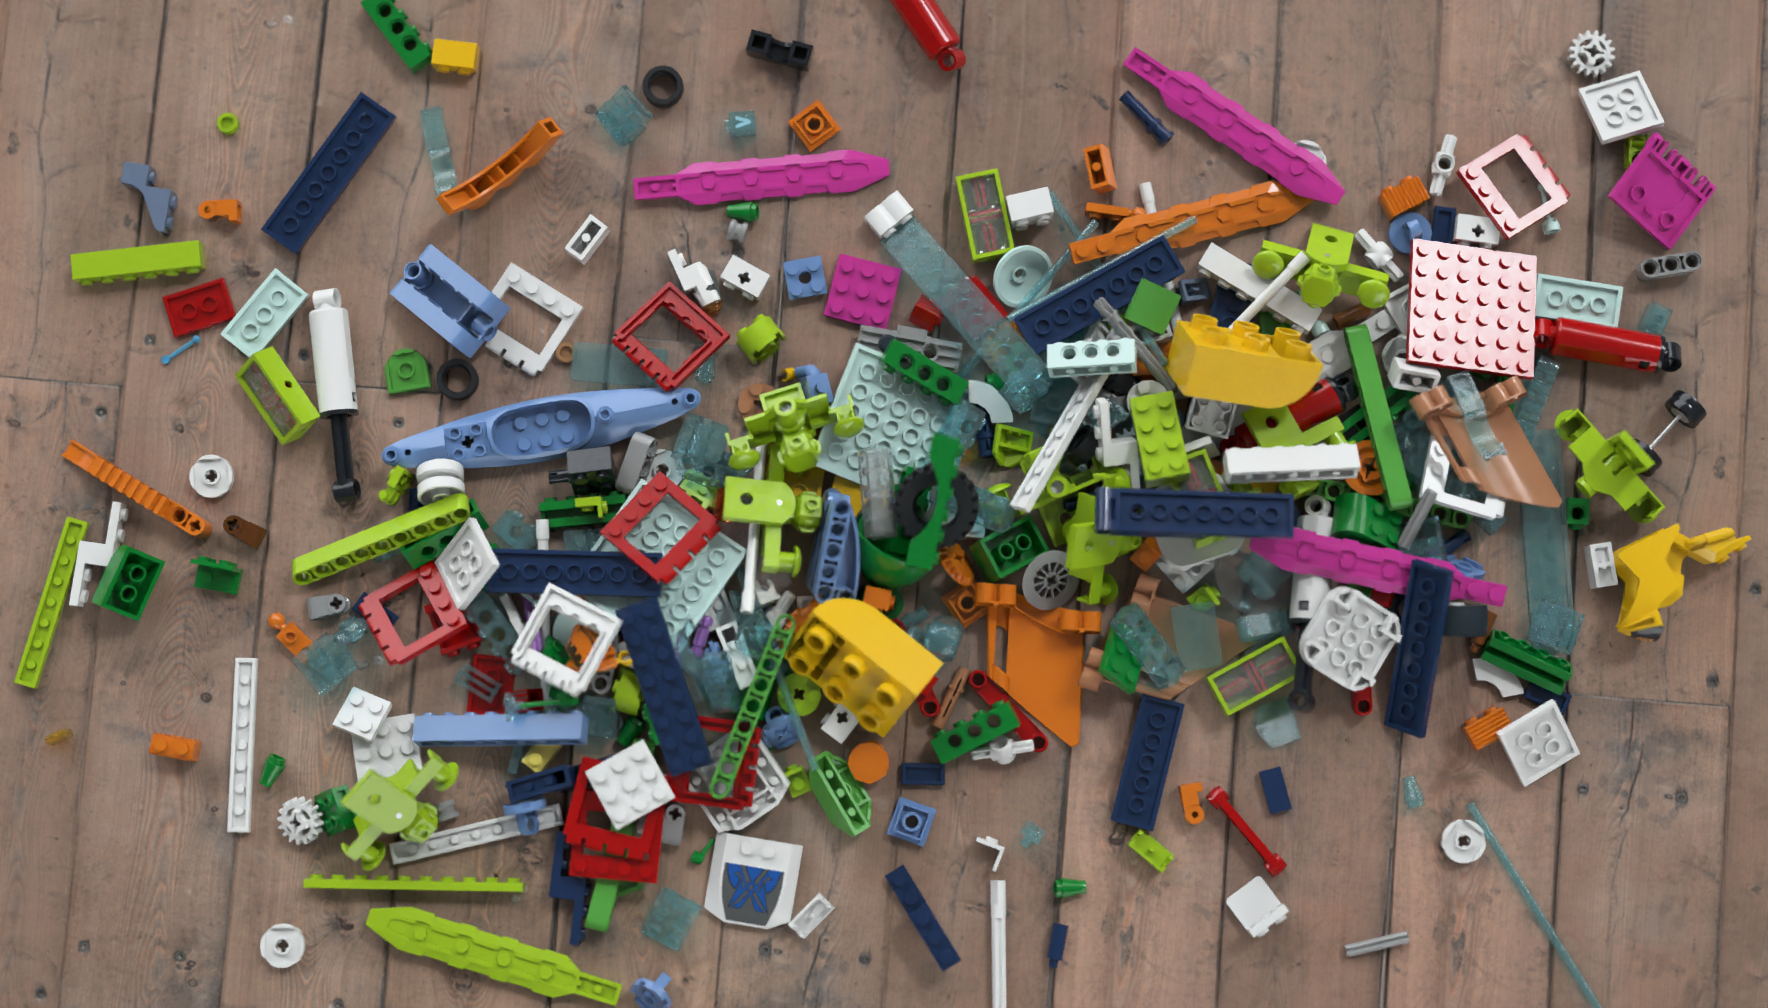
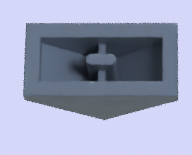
[1174,278,1212,307]

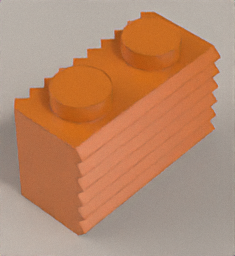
[1083,144,1117,194]
[1377,175,1430,221]
[863,586,896,614]
[1461,705,1511,751]
[149,732,202,761]

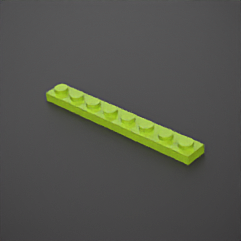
[14,516,90,689]

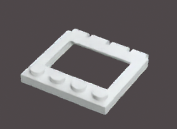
[483,262,584,377]
[1418,433,1506,520]
[511,583,623,697]

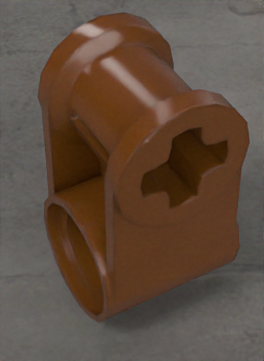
[223,515,268,550]

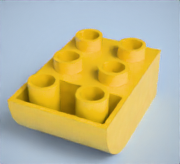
[1165,314,1323,409]
[783,598,943,738]

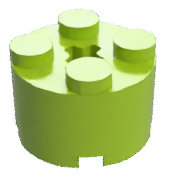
[736,314,786,364]
[608,666,644,716]
[777,673,822,717]

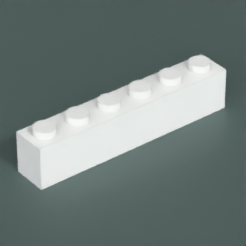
[1196,242,1323,335]
[1222,443,1360,484]

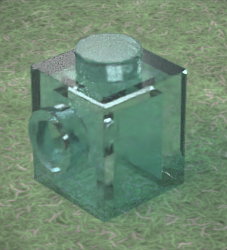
[1637,301,1673,335]

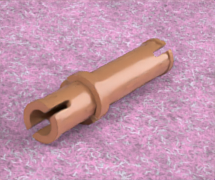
[932,665,971,729]

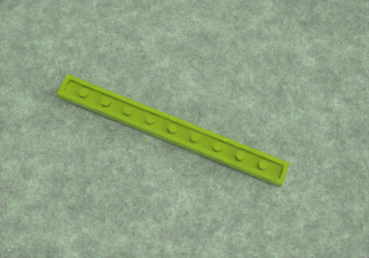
[303,874,526,892]

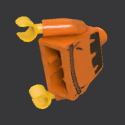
[566,623,633,673]

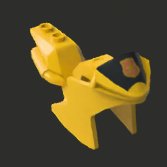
[1613,523,1752,642]

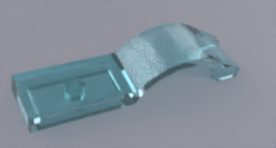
[420,106,457,198]
[1447,370,1507,461]
[674,619,726,712]

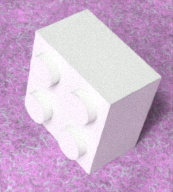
[1005,187,1054,231]

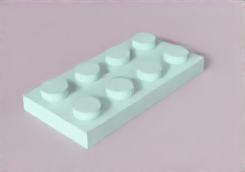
[221,268,310,358]
[1535,273,1623,327]

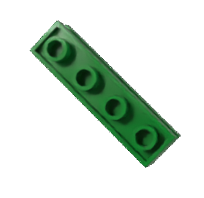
[1342,385,1417,443]
[539,491,627,530]
[1480,629,1573,695]

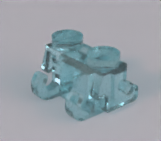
[1087,396,1129,432]

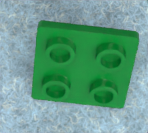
[314,784,357,837]

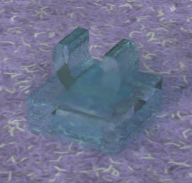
[1020,819,1046,848]

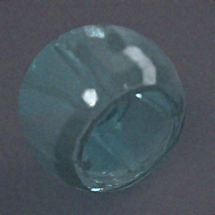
[920,615,964,663]

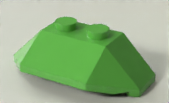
[809,750,872,837]

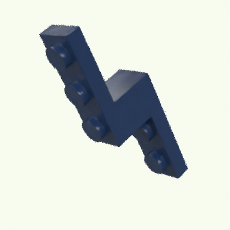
[506,754,616,804]
[549,831,592,945]
[885,865,961,972]

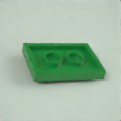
[1098,616,1149,694]

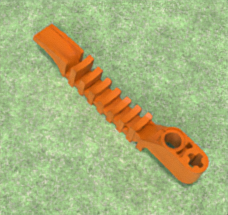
[61,439,213,539]

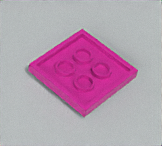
[824,253,902,329]

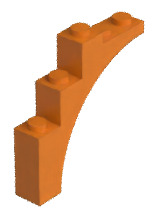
[436,117,564,216]

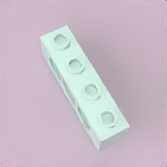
[1047,338,1137,378]

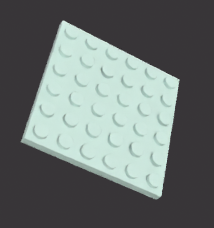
[815,343,970,512]
[581,479,747,654]

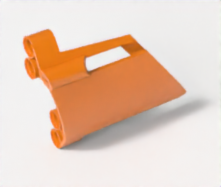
[974,583,1102,748]

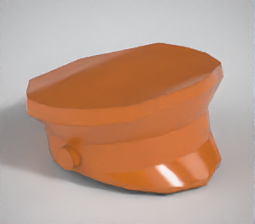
[847,740,889,784]

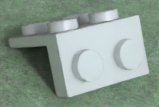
[1155,555,1219,594]
[1226,876,1289,938]

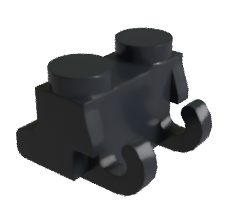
[1102,373,1141,396]

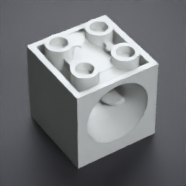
[1185,397,1237,439]

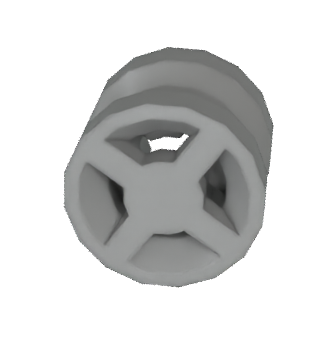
[727,219,749,244]
[434,799,460,822]

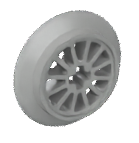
[1022,550,1079,610]

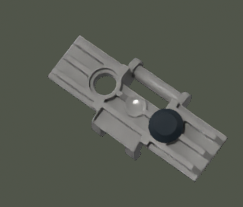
[858,325,963,373]

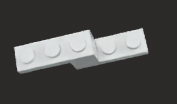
[1092,397,1140,489]
[69,502,129,607]
[709,589,761,690]

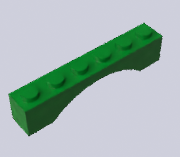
[905,433,963,570]

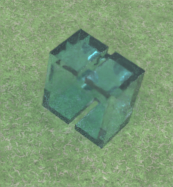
[1399,516,1448,561]

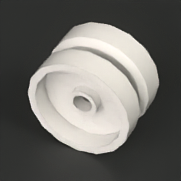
[416,459,465,506]

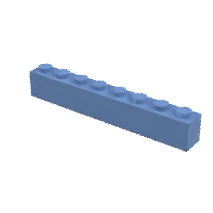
[413,710,589,747]

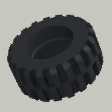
[894,463,979,549]

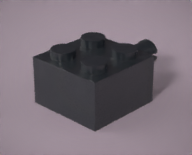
[548,446,617,496]

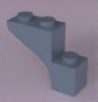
[121,161,178,236]

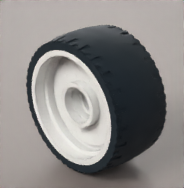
[1443,602,1488,637]

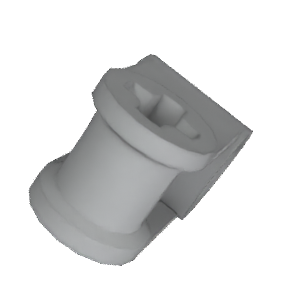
[306,594,351,621]
[662,803,686,847]

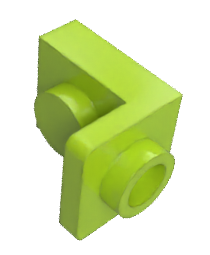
[575,496,608,519]
[1186,582,1221,613]
[784,763,812,798]

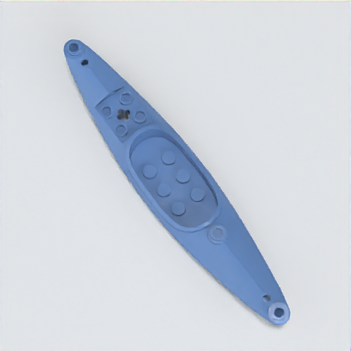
[381,388,701,468]

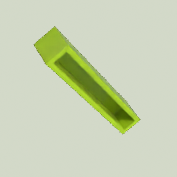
[70,240,206,286]

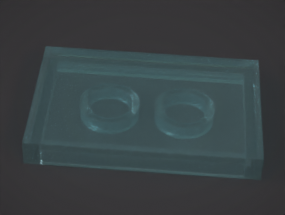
[1170,601,1223,672]

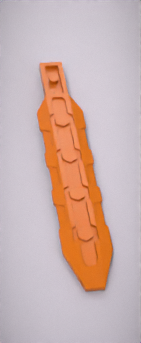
[1068,180,1315,265]

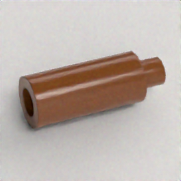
[1332,303,1376,330]
[1469,611,1497,653]

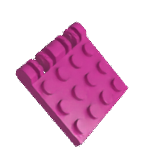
[1607,132,1716,250]

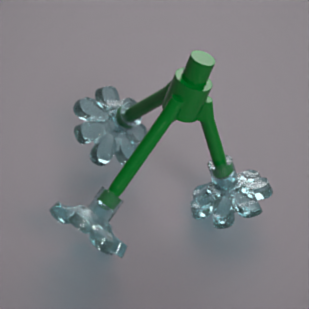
[503,686,579,722]

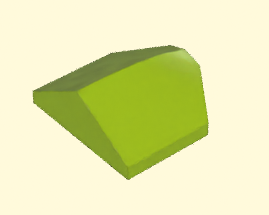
[992,423,1034,468]

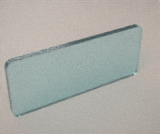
[571,342,668,388]

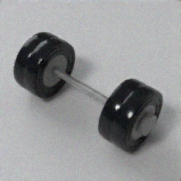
[1634,390,1707,477]

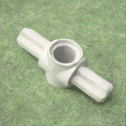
[1429,134,1457,196]
[1354,229,1404,282]
[752,590,796,648]
[971,735,1034,764]

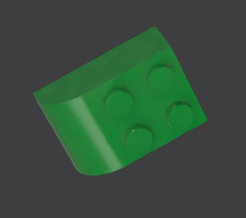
[1331,493,1403,550]
[969,515,1050,584]
[91,545,165,621]

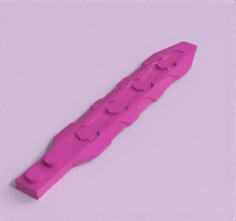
[1123,47,1346,205]
[633,149,890,205]
[1248,527,1507,607]

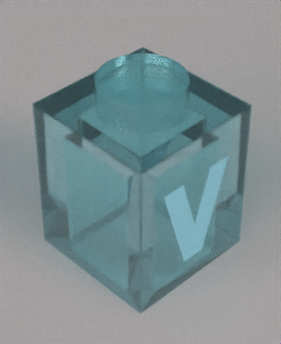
[725,111,756,138]

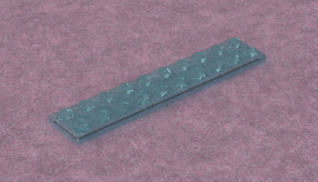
[880,215,1048,396]
[1520,429,1576,648]

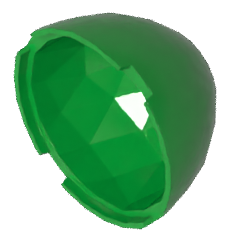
[857,511,934,591]

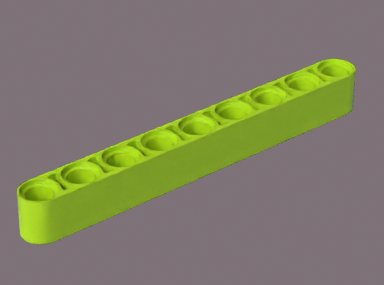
[291,493,470,585]

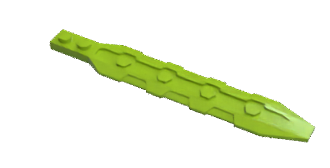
[365,907,623,1006]

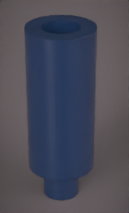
[1047,923,1069,968]

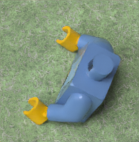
[780,364,834,405]

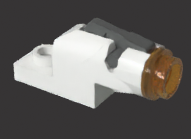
[667,249,723,316]

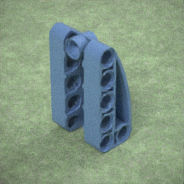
[390,244,511,359]
[805,488,860,604]

